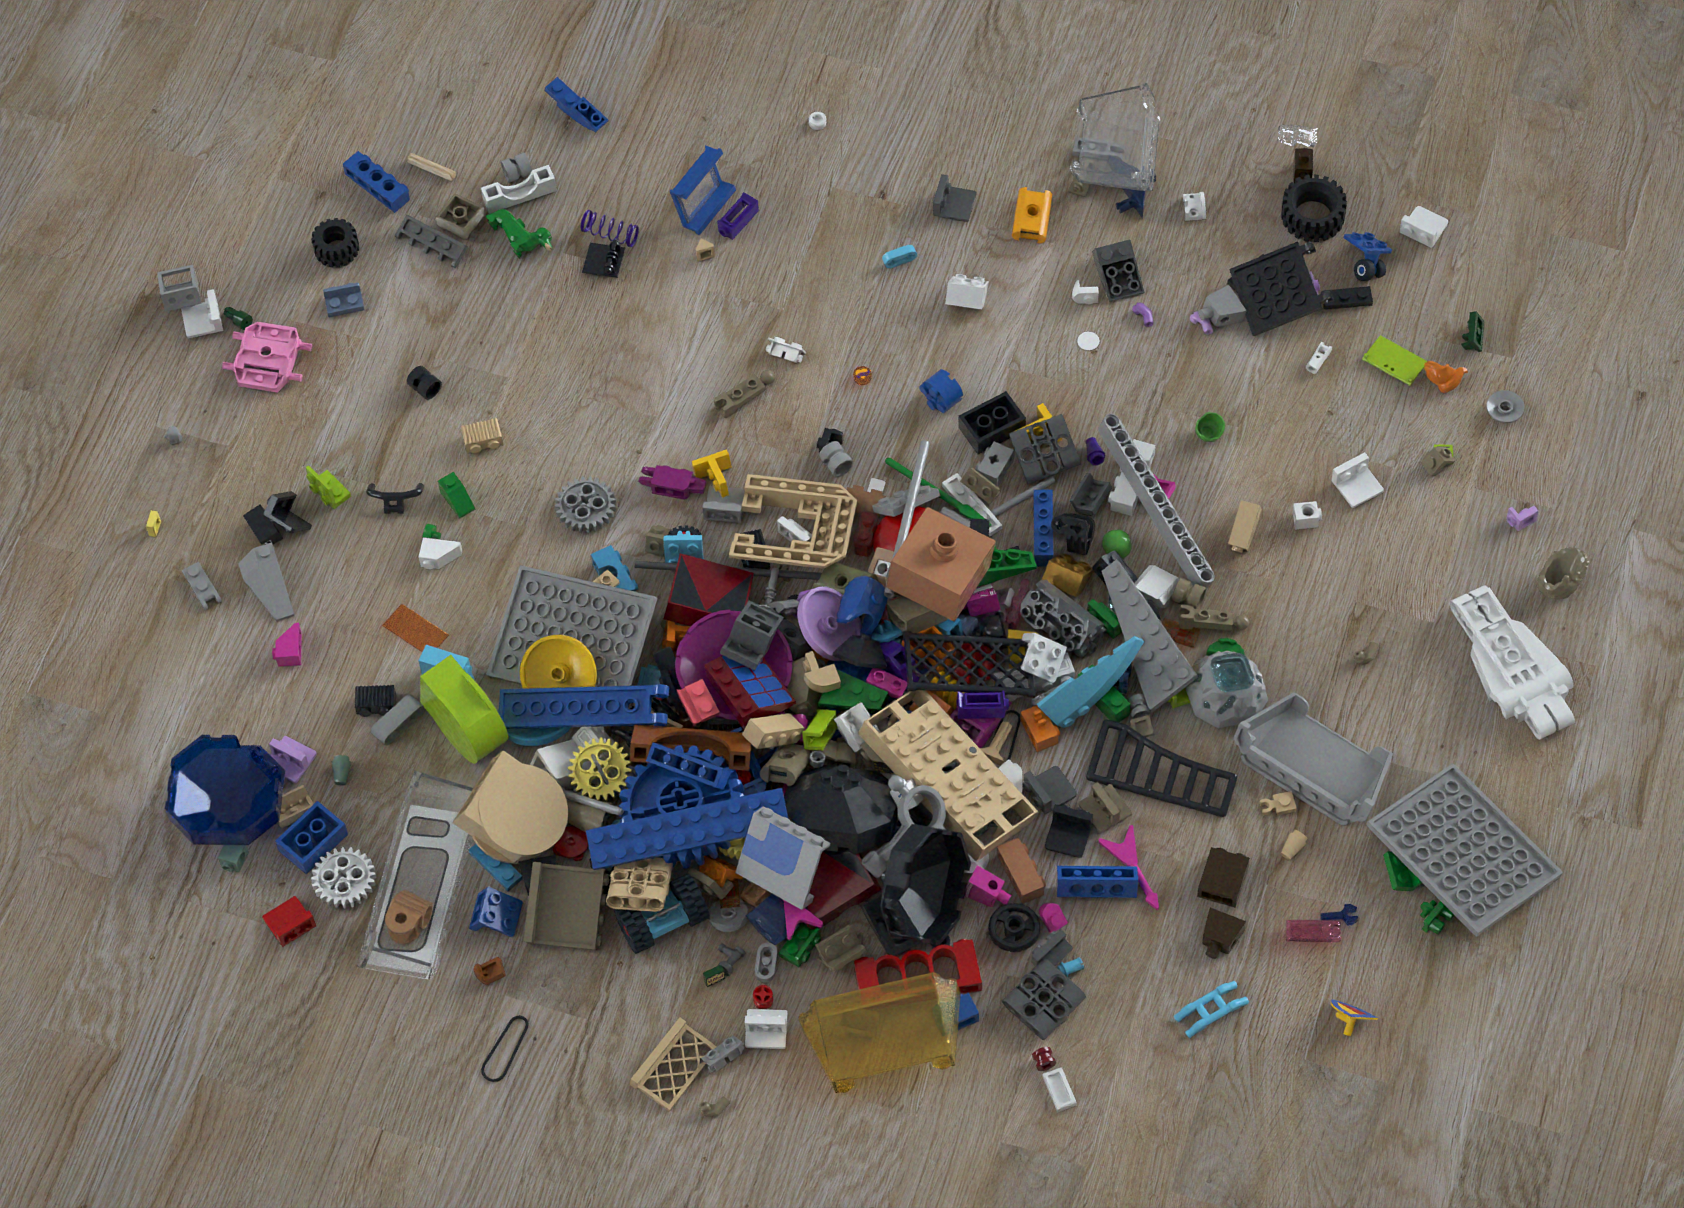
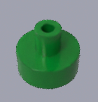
[422,523,441,540]

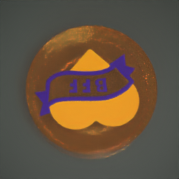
[853,366,872,385]

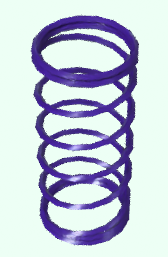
[580,210,639,247]

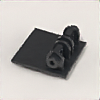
[582,240,626,278]

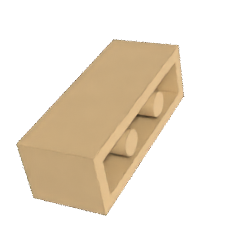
[742,713,804,749]

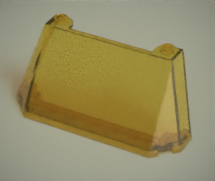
[798,972,961,1093]

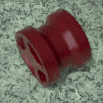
[1032,1047,1056,1071]

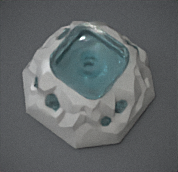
[1185,651,1268,728]

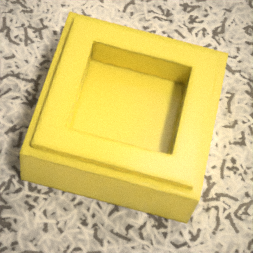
[146,510,161,537]

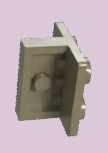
[1078,782,1132,833]
[815,925,867,971]

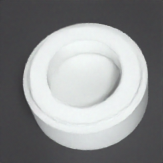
[808,112,827,130]

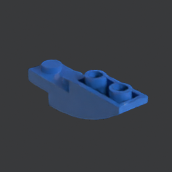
[544,77,608,132]

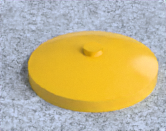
[520,634,597,689]

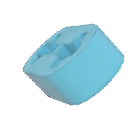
[882,245,917,268]

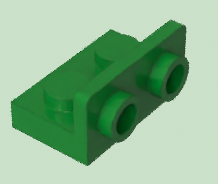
[1383,851,1422,892]
[779,923,822,968]

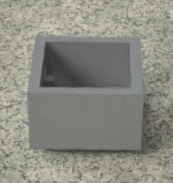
[157,265,201,312]

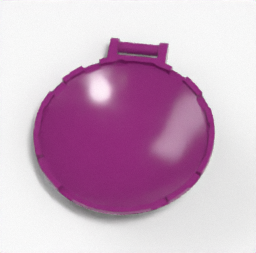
[675,610,792,720]

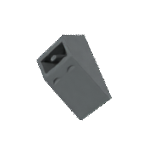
[1092,239,1144,302]

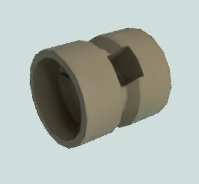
[1172,578,1207,609]

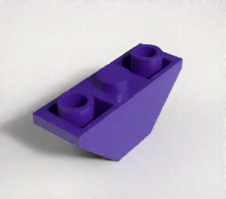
[880,640,920,692]

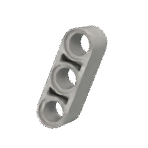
[371,695,425,745]

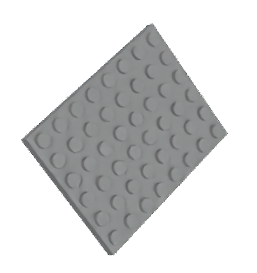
[486,565,657,687]
[1366,763,1563,937]

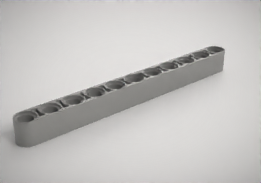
[1098,414,1215,589]

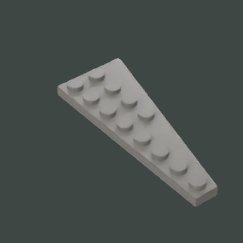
[1102,559,1198,712]

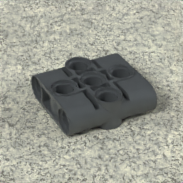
[1009,414,1081,484]
[1002,958,1086,1040]

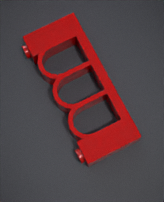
[854,939,982,1011]

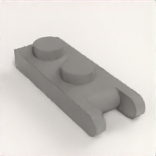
[182,562,222,610]

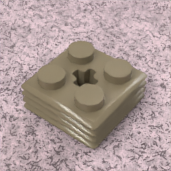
[435,193,485,239]

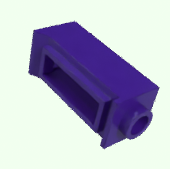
[717,192,759,240]
[956,691,1009,719]

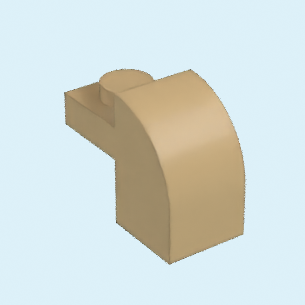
[803,651,841,693]

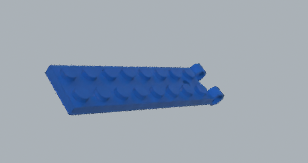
[498,684,669,729]

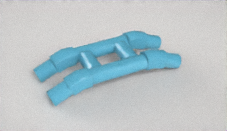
[1174,981,1249,1038]

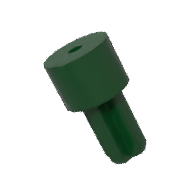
[223,307,253,330]

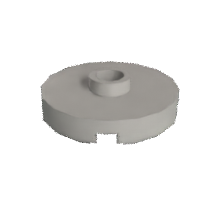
[709,897,749,932]

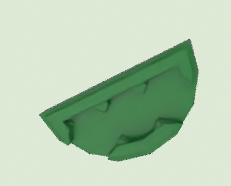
[1206,638,1245,656]

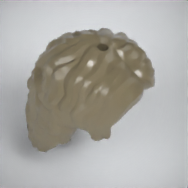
[1537,547,1589,600]

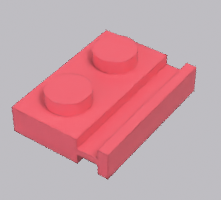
[677,679,720,726]

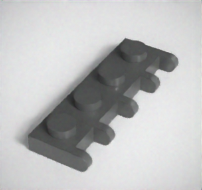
[395,214,468,268]

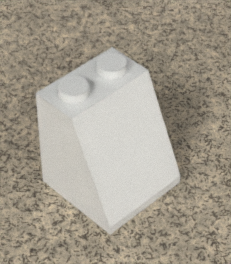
[530,739,592,790]

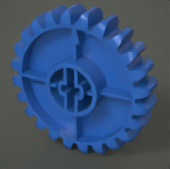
[618,745,744,869]

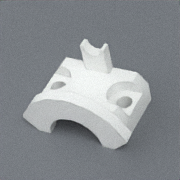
[1183,192,1206,221]

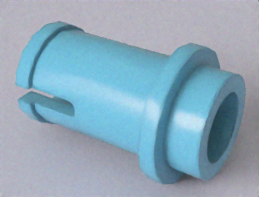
[1057,957,1084,977]

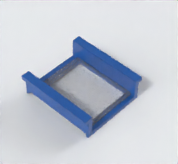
[670,145,736,235]

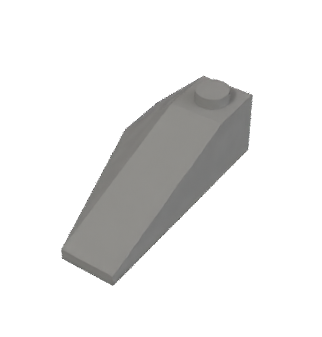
[238,543,295,622]

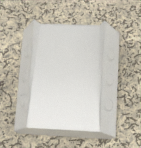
[1134,565,1179,608]

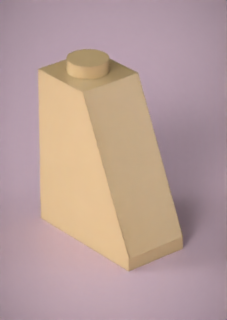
[1228,500,1262,553]

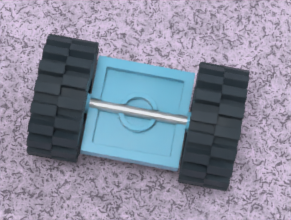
[614,873,710,954]

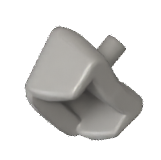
[165,426,183,445]

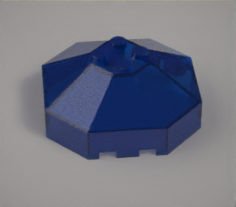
[165,735,285,845]

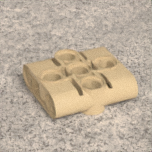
[606,858,673,912]

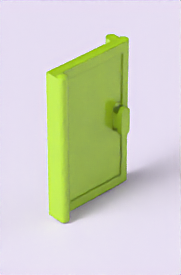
[1362,335,1427,386]

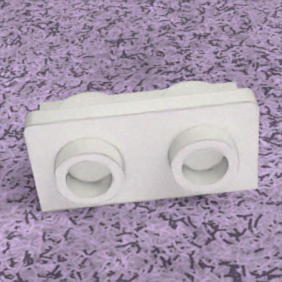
[777,516,812,542]

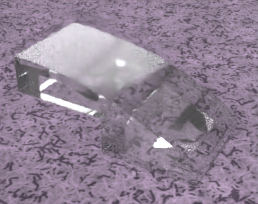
[1278,125,1317,147]

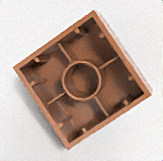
[886,507,996,622]

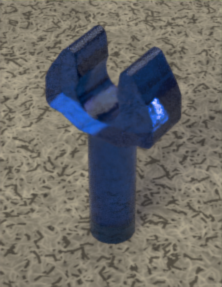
[1320,904,1359,926]

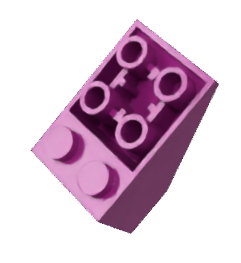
[950,701,1012,748]

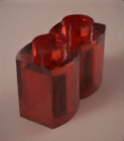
[854,511,878,557]

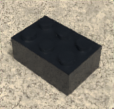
[958,391,1026,455]

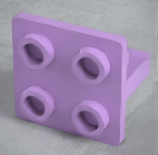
[267,736,317,783]

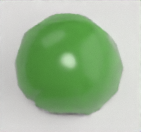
[1195,412,1225,442]
[1102,529,1132,559]

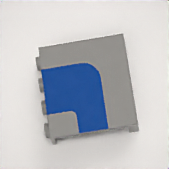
[735,806,831,910]

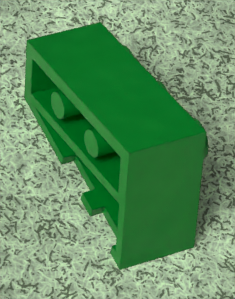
[818,669,889,714]

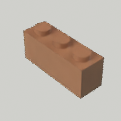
[997,837,1046,904]

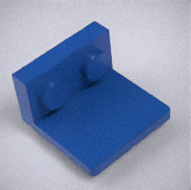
[469,887,523,937]

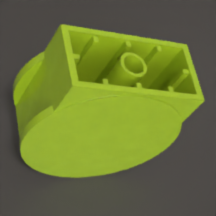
[420,655,508,764]

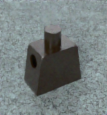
[1293,148,1313,184]
[1202,907,1246,959]

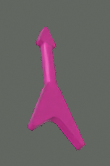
[1098,825,1159,910]
[783,900,823,940]

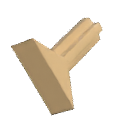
[980,722,1012,765]

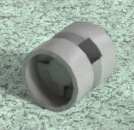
[500,152,532,183]
[819,441,854,477]

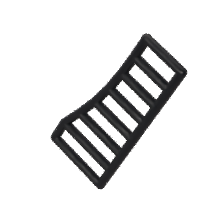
[1086,719,1238,817]

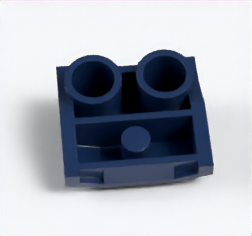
[745,893,802,945]

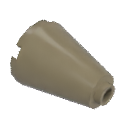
[567,801,616,833]

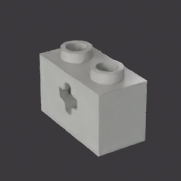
[975,442,1014,487]

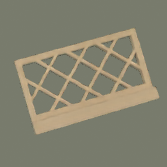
[630,1017,717,1111]

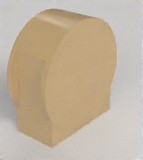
[452,751,568,864]

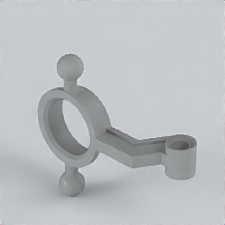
[861,775,952,878]

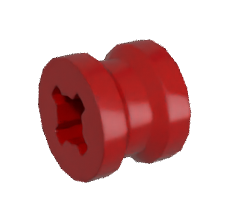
[753,985,774,1010]

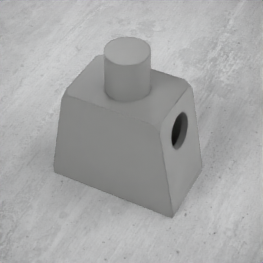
[1198,285,1246,327]

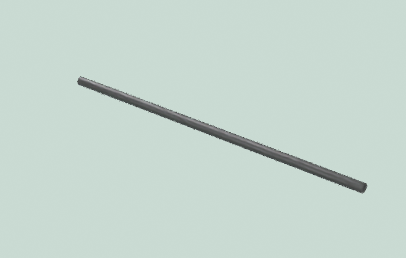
[634,561,822,580]

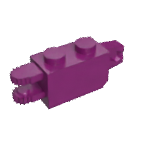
[638,465,706,500]

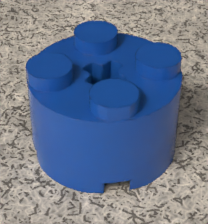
[919,369,963,413]

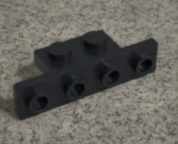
[653,646,686,714]

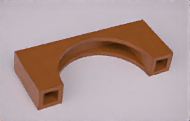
[630,724,752,771]

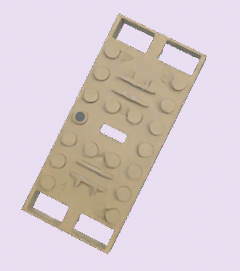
[858,690,1038,862]

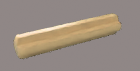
[407,153,456,181]

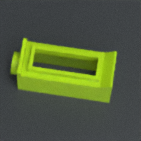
[802,709,838,751]

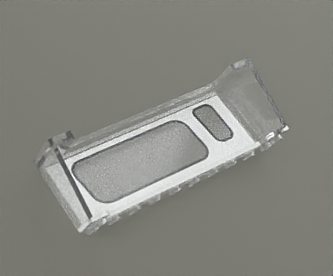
[356,770,473,980]

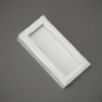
[1042,1067,1077,1112]

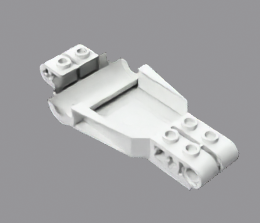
[1450,585,1575,740]

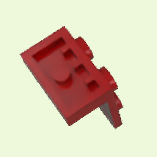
[262,896,316,947]

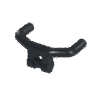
[366,483,424,514]

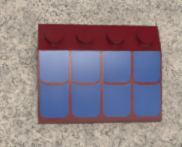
[704,655,796,730]

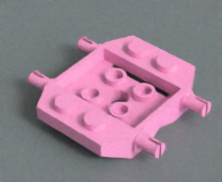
[222,322,312,393]

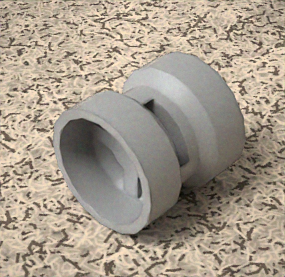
[1127,694,1151,719]

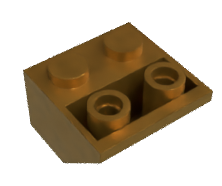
[1042,553,1094,597]

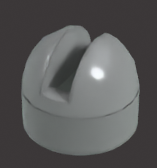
[809,751,825,768]

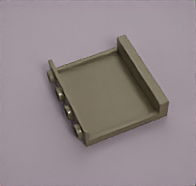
[524,862,609,950]

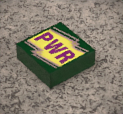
[703,965,725,987]

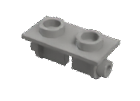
[701,1035,744,1073]

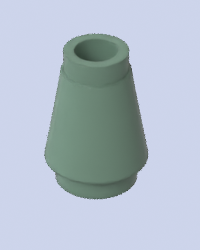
[332,755,351,785]

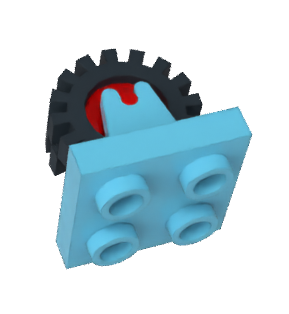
[663,525,704,563]

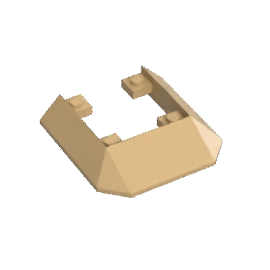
[729,474,857,569]

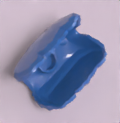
[836,576,888,635]

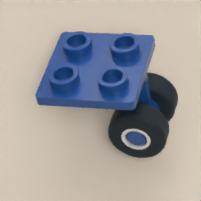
[1343,232,1392,281]

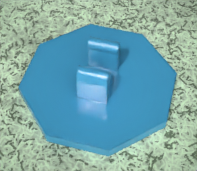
[870,619,903,643]

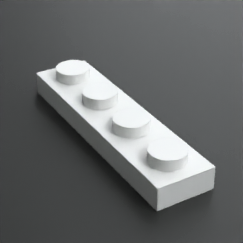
[942,473,1002,537]

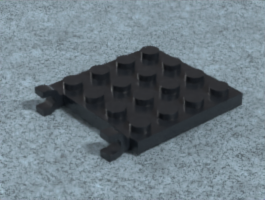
[1229,241,1334,336]

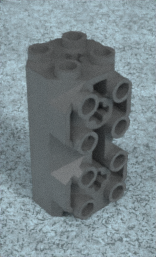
[1020,580,1107,657]

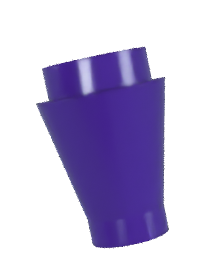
[1085,437,1105,465]

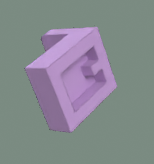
[1507,506,1538,531]

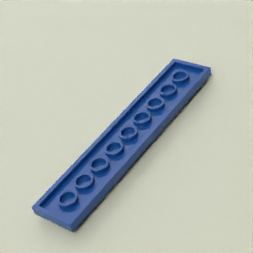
[586,788,788,870]

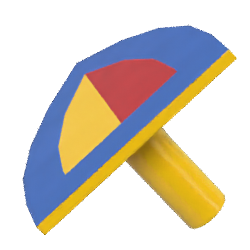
[1331,999,1378,1036]

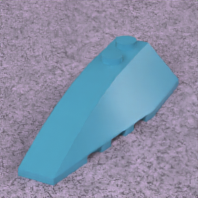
[1037,636,1144,728]

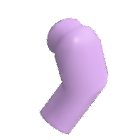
[1190,311,1213,335]

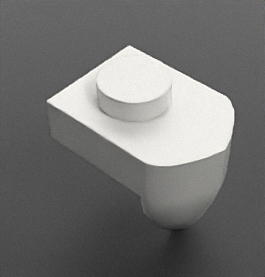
[1072,280,1099,304]

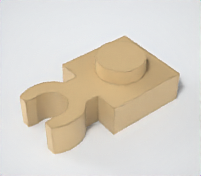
[1260,791,1297,815]

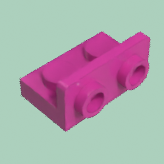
[866,668,907,698]

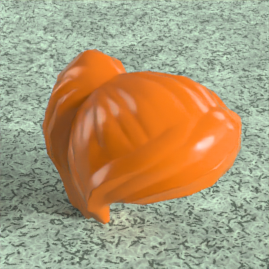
[1424,361,1468,393]

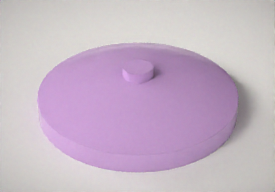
[797,587,862,661]

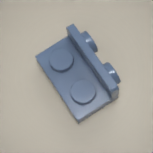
[323,283,365,317]

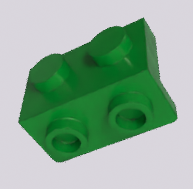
[1087,599,1122,639]

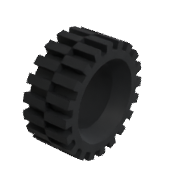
[1281,174,1347,242]

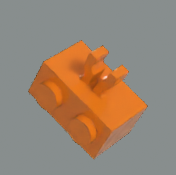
[1020,705,1060,752]

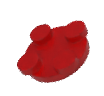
[553,826,589,861]

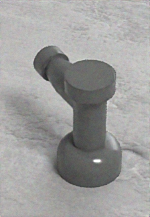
[717,943,746,976]

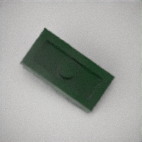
[1461,311,1484,352]

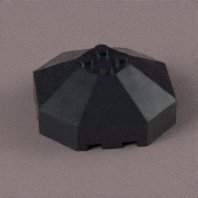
[784,765,898,854]
[880,824,971,945]

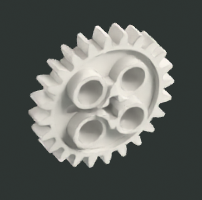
[311,847,376,909]

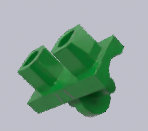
[1420,900,1455,935]

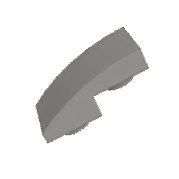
[767,599,799,615]

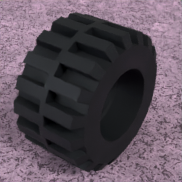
[311,218,359,268]

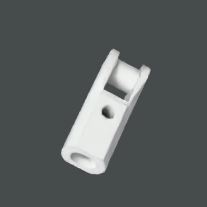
[1306,342,1332,374]

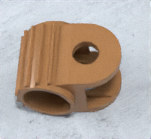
[385,890,434,944]

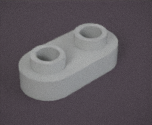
[755,943,778,983]

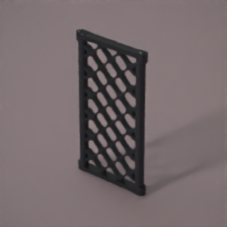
[903,631,1036,698]

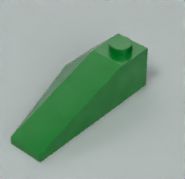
[977,547,1037,587]

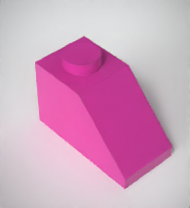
[272,622,302,667]

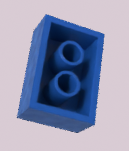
[275,801,348,874]

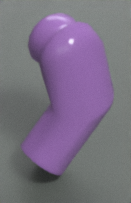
[1132,303,1153,327]

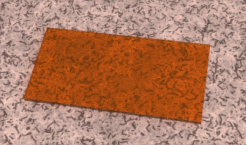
[382,604,449,652]

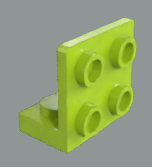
[305,465,352,509]

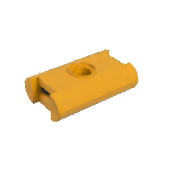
[1012,187,1053,244]

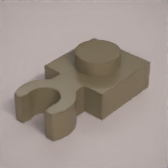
[1126,715,1154,740]

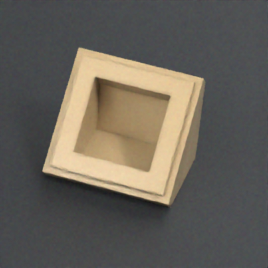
[696,238,715,261]

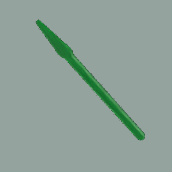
[885,457,991,527]

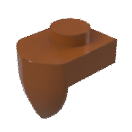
[474,957,506,985]

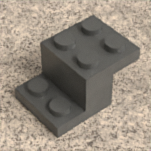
[720,601,784,670]

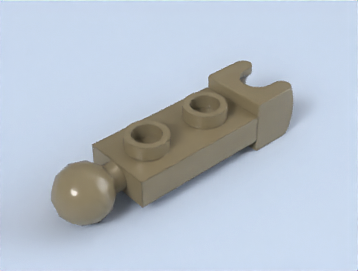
[714,370,775,418]
[1178,605,1249,631]

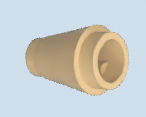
[1280,830,1307,860]

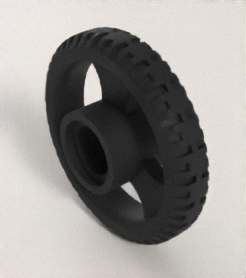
[988,903,1040,952]

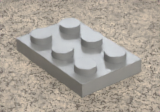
[872,485,940,517]

